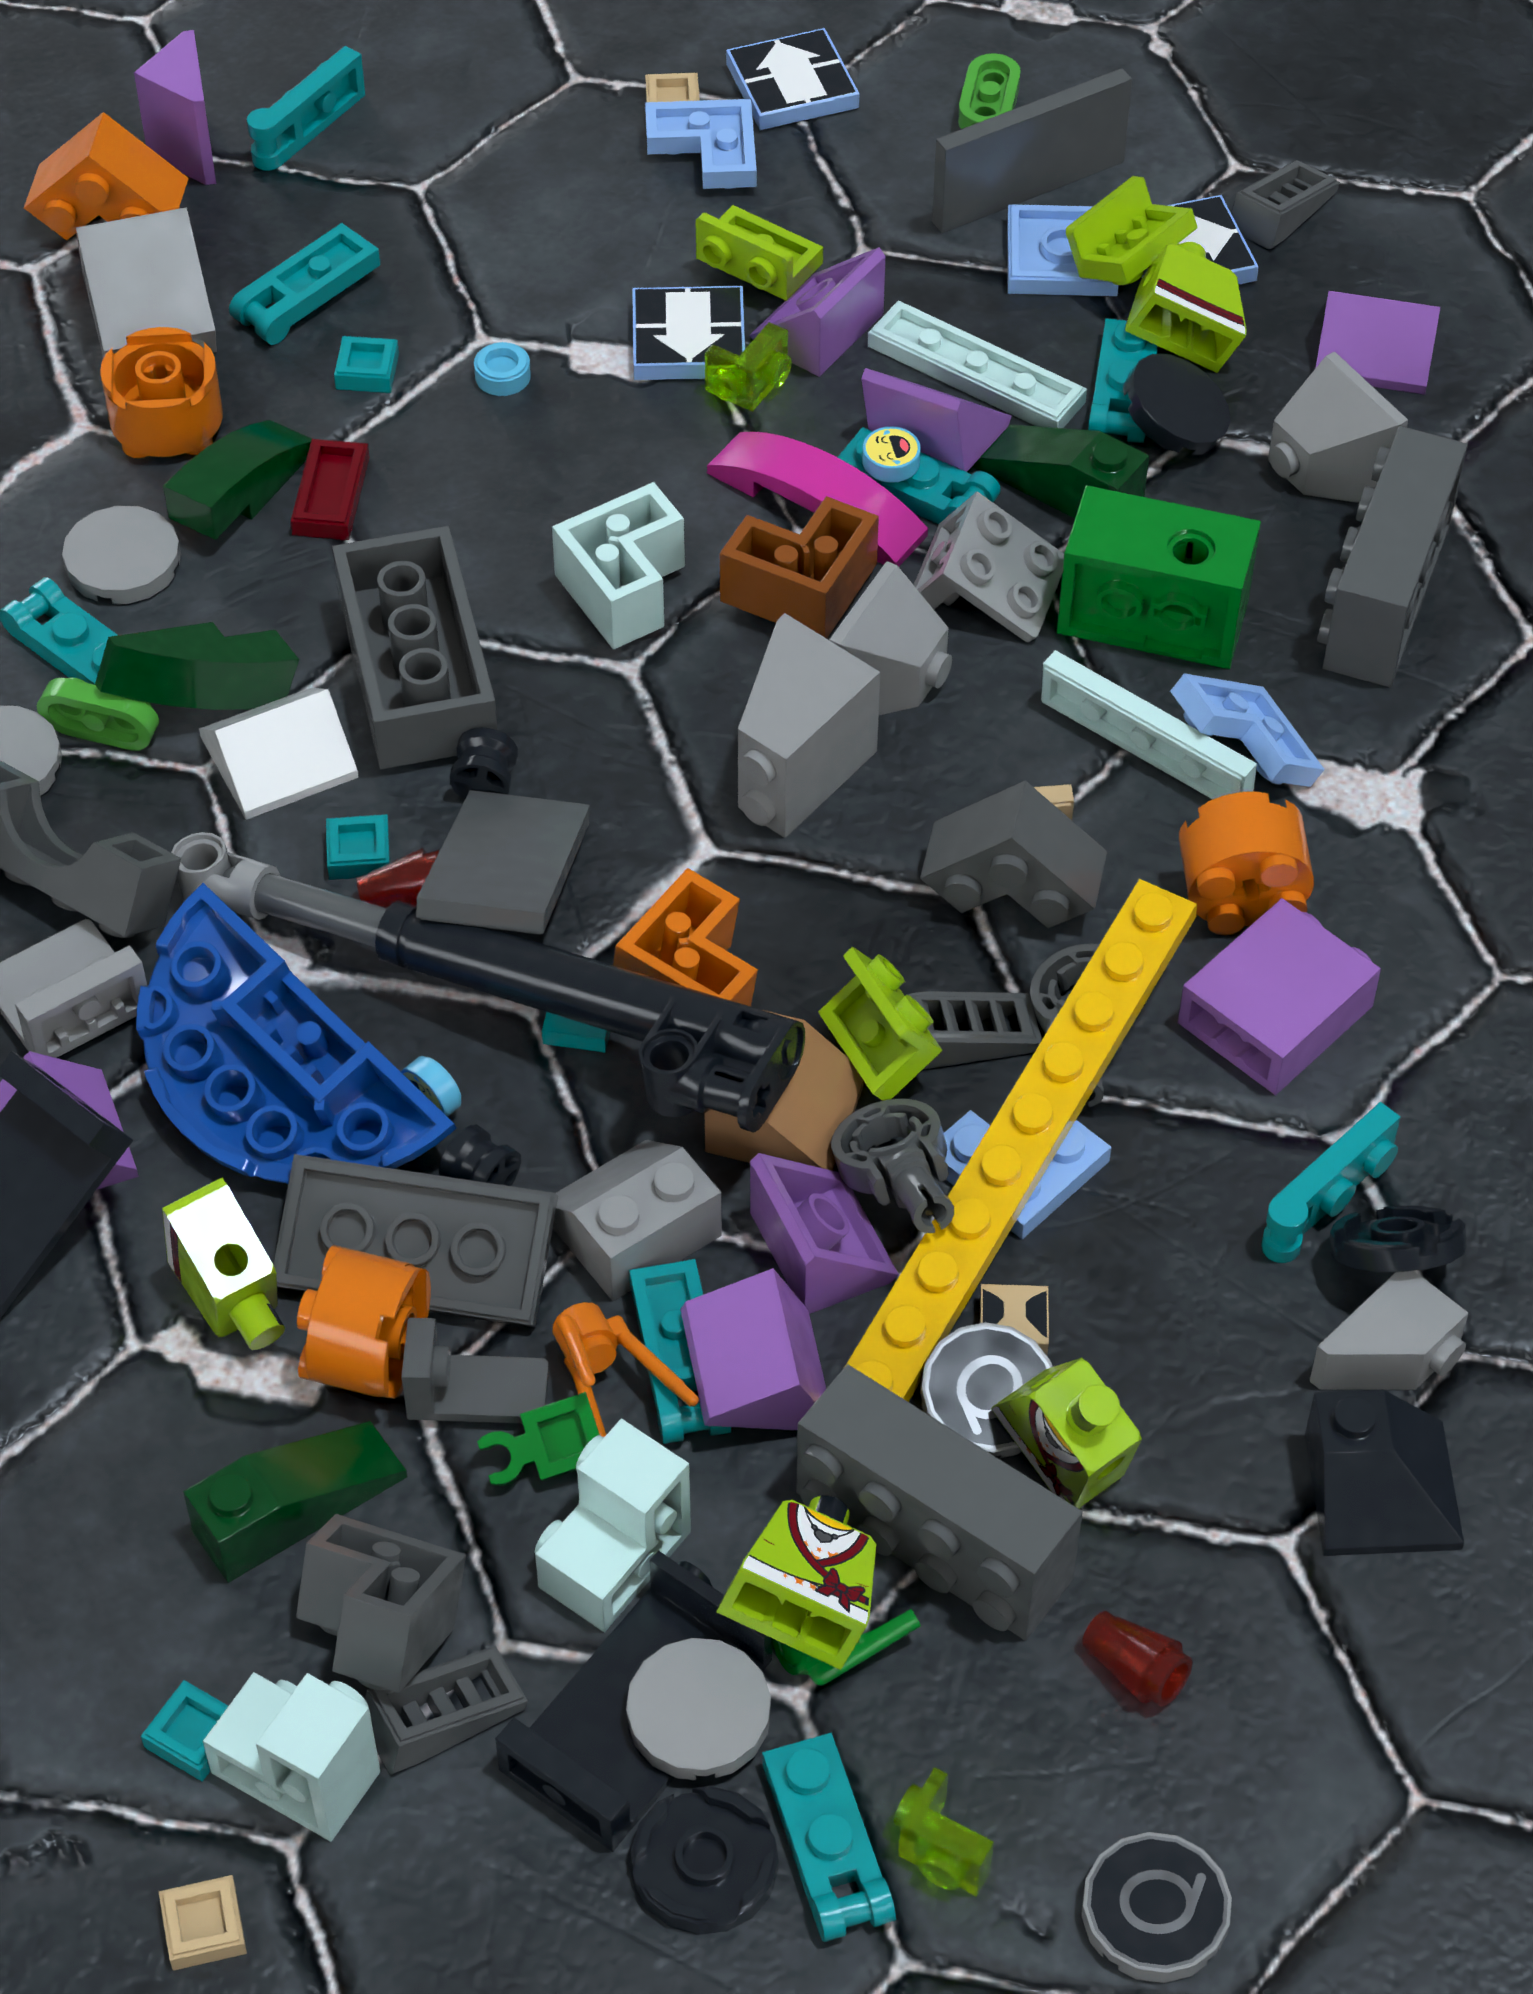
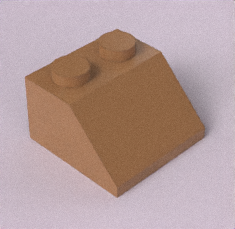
[705,1010,865,1171]

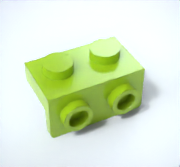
[1066,176,1198,285]
[696,205,823,301]
[818,946,942,1101]

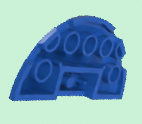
[136,883,457,1184]

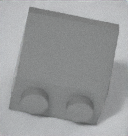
[553,1140,722,1301]

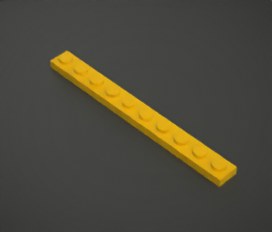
[845,879,1197,1402]

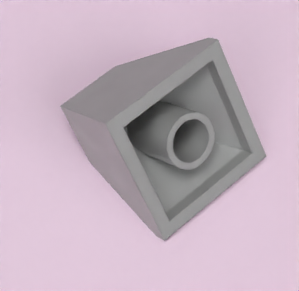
[1268,351,1408,503]
[829,561,952,715]

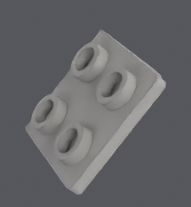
[914,491,1064,643]
[0,919,147,1058]

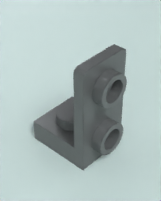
[401,1318,549,1424]

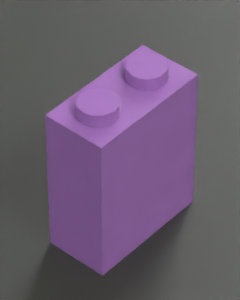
[1178,898,1381,1096]

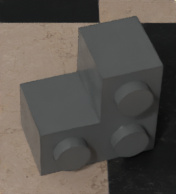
[920,780,1107,928]
[296,1514,466,1693]

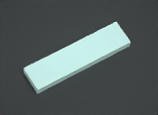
[868,300,1087,428]
[1041,650,1257,799]

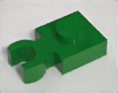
[477,1392,600,1486]

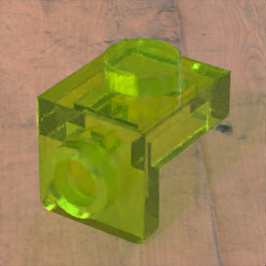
[705,322,792,412]
[893,1767,994,1897]

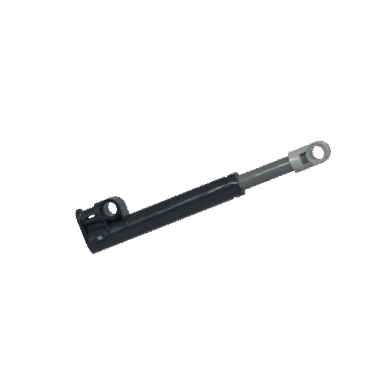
[171,832,805,1133]

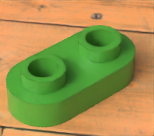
[958,53,1020,129]
[37,677,159,751]

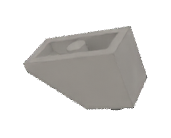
[1310,1271,1468,1390]

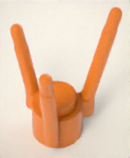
[552,1302,699,1437]

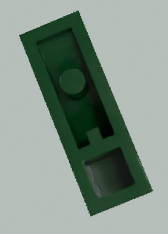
[972,424,1149,518]
[183,1421,408,1583]

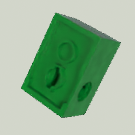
[1057,485,1261,669]

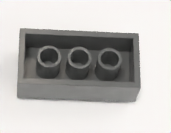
[1317,426,1468,688]
[332,526,498,770]
[796,1364,1083,1641]

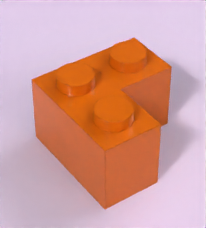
[24,112,189,241]
[613,868,758,1007]

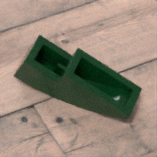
[163,420,312,540]
[95,622,299,710]

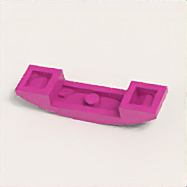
[707,432,928,567]

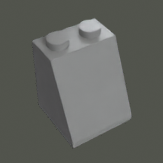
[76,207,217,358]
[738,613,880,838]

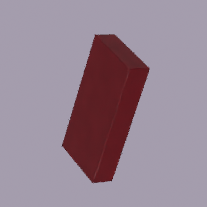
[290,439,370,540]

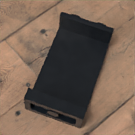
[0,1051,133,1318]
[495,1550,772,1852]

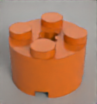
[100,327,223,458]
[1179,791,1314,935]
[297,1245,431,1399]

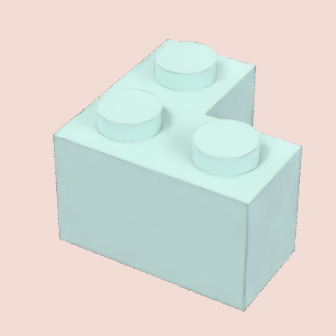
[552,482,685,650]
[535,1418,691,1633]
[203,1672,380,1842]

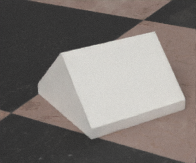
[199,688,358,820]

